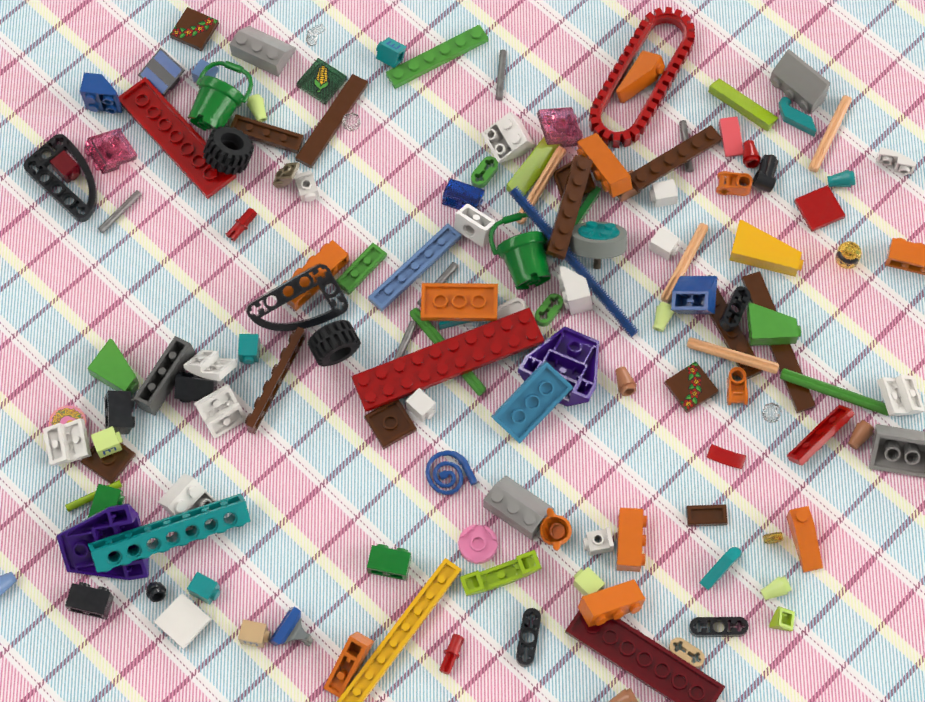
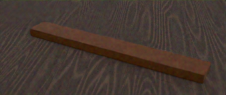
[742,271,816,413]

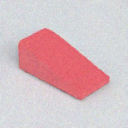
[718,116,743,157]

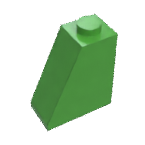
[747,303,801,346]
[87,338,139,394]

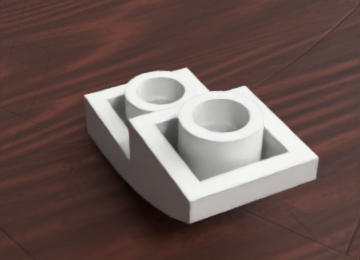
[876,147,916,175]

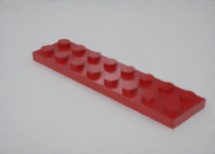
[119,77,236,199]

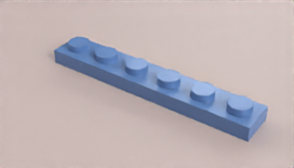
[368,223,461,312]

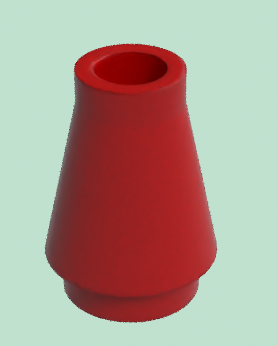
[743,140,761,168]

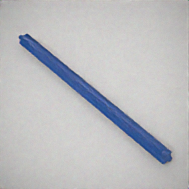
[509,186,639,338]

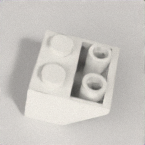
[481,112,536,163]
[557,266,593,315]
[158,473,216,530]

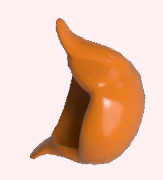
[539,508,572,551]

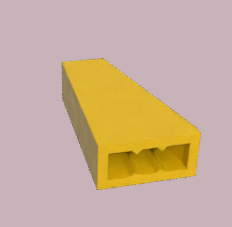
[729,220,804,277]

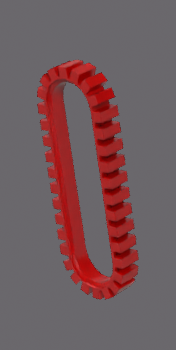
[589,7,695,148]

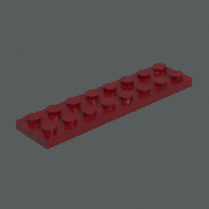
[565,611,725,702]

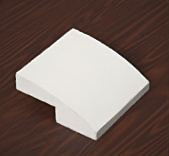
[183,350,238,381]
[877,375,925,416]
[194,384,247,439]
[43,418,92,466]

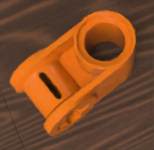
[716,171,753,196]
[727,367,748,405]

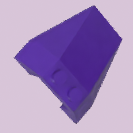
[517,326,599,407]
[56,503,149,580]

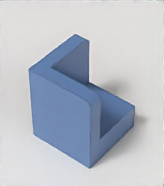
[191,59,219,83]

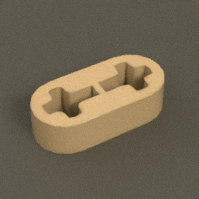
[669,637,705,669]

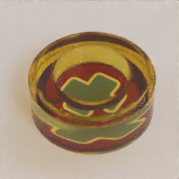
[762,532,783,544]

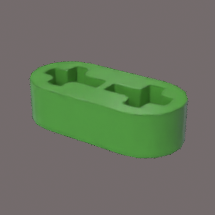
[471,156,498,189]
[535,293,563,327]

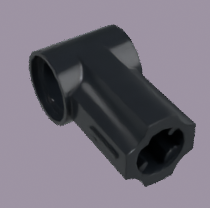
[752,154,779,193]

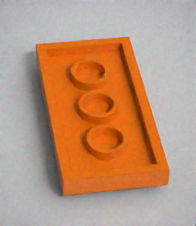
[420,283,498,321]

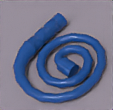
[425,450,478,495]

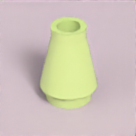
[246,94,267,122]
[653,302,674,332]
[760,576,792,601]

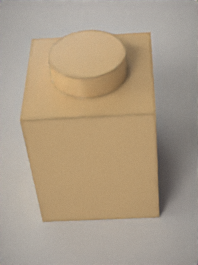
[238,619,271,648]

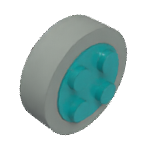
[570,221,627,269]

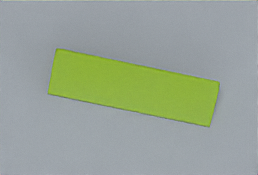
[708,78,778,132]
[506,131,564,196]

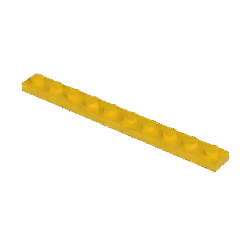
[337,558,462,702]

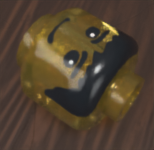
[835,241,862,269]

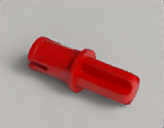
[226,208,257,242]
[439,634,465,675]

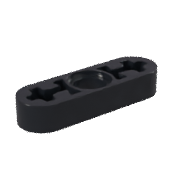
[719,286,751,332]
[516,608,541,667]
[689,617,749,637]

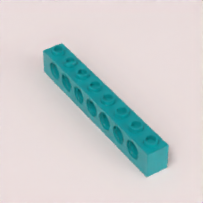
[88,493,251,573]

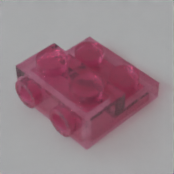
[537,107,583,147]
[84,128,137,174]

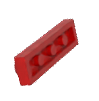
[786,404,855,466]

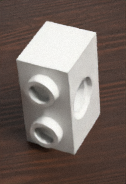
[453,204,496,247]

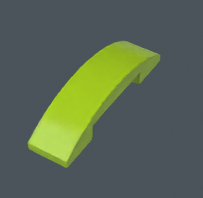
[460,549,542,596]

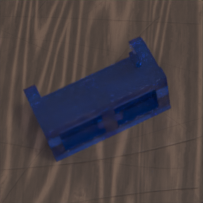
[442,178,485,210]

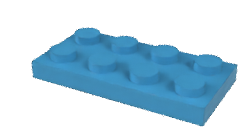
[491,360,574,444]

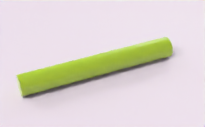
[65,480,122,512]

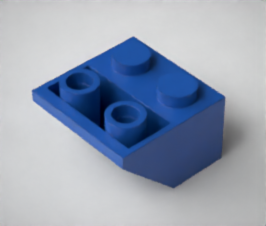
[80,72,123,114]
[671,276,717,314]

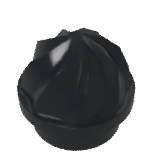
[146,581,166,602]

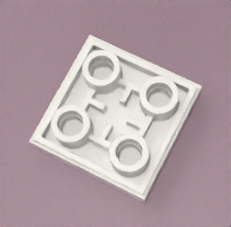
[154,593,211,650]

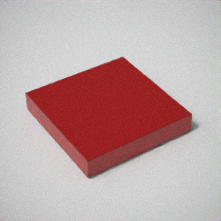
[794,185,846,232]

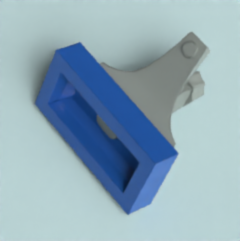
[269,606,313,647]

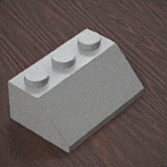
[229,26,296,77]
[770,49,830,114]
[869,424,925,478]
[483,476,554,540]

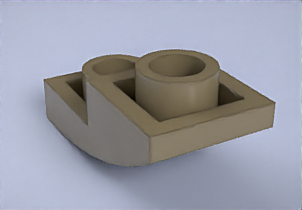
[273,162,300,188]

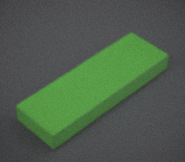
[336,243,387,295]

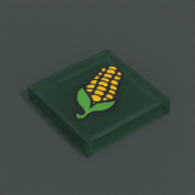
[296,58,347,105]

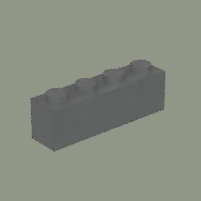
[133,336,196,416]

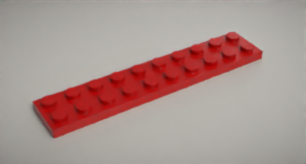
[351,307,544,412]

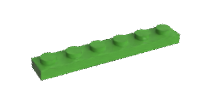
[386,24,488,89]

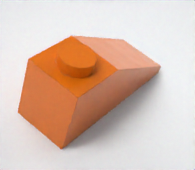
[616,50,665,103]
[786,506,823,573]
[323,631,374,698]

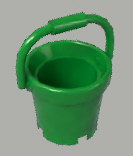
[187,61,253,131]
[488,212,551,290]

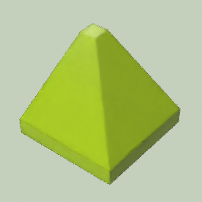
[769,606,795,631]

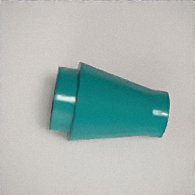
[827,170,855,188]

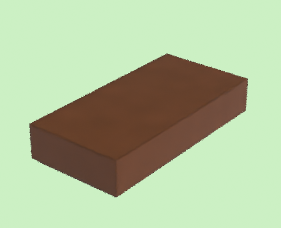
[686,504,728,527]

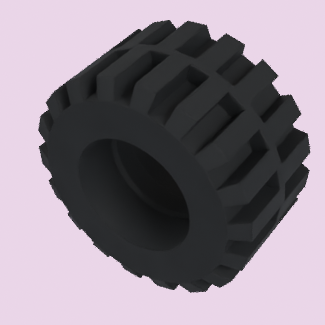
[203,126,254,175]
[307,320,361,367]

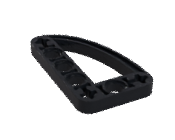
[23,134,97,222]
[246,263,348,331]

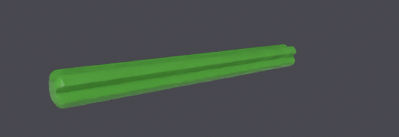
[410,307,486,396]
[780,368,888,416]

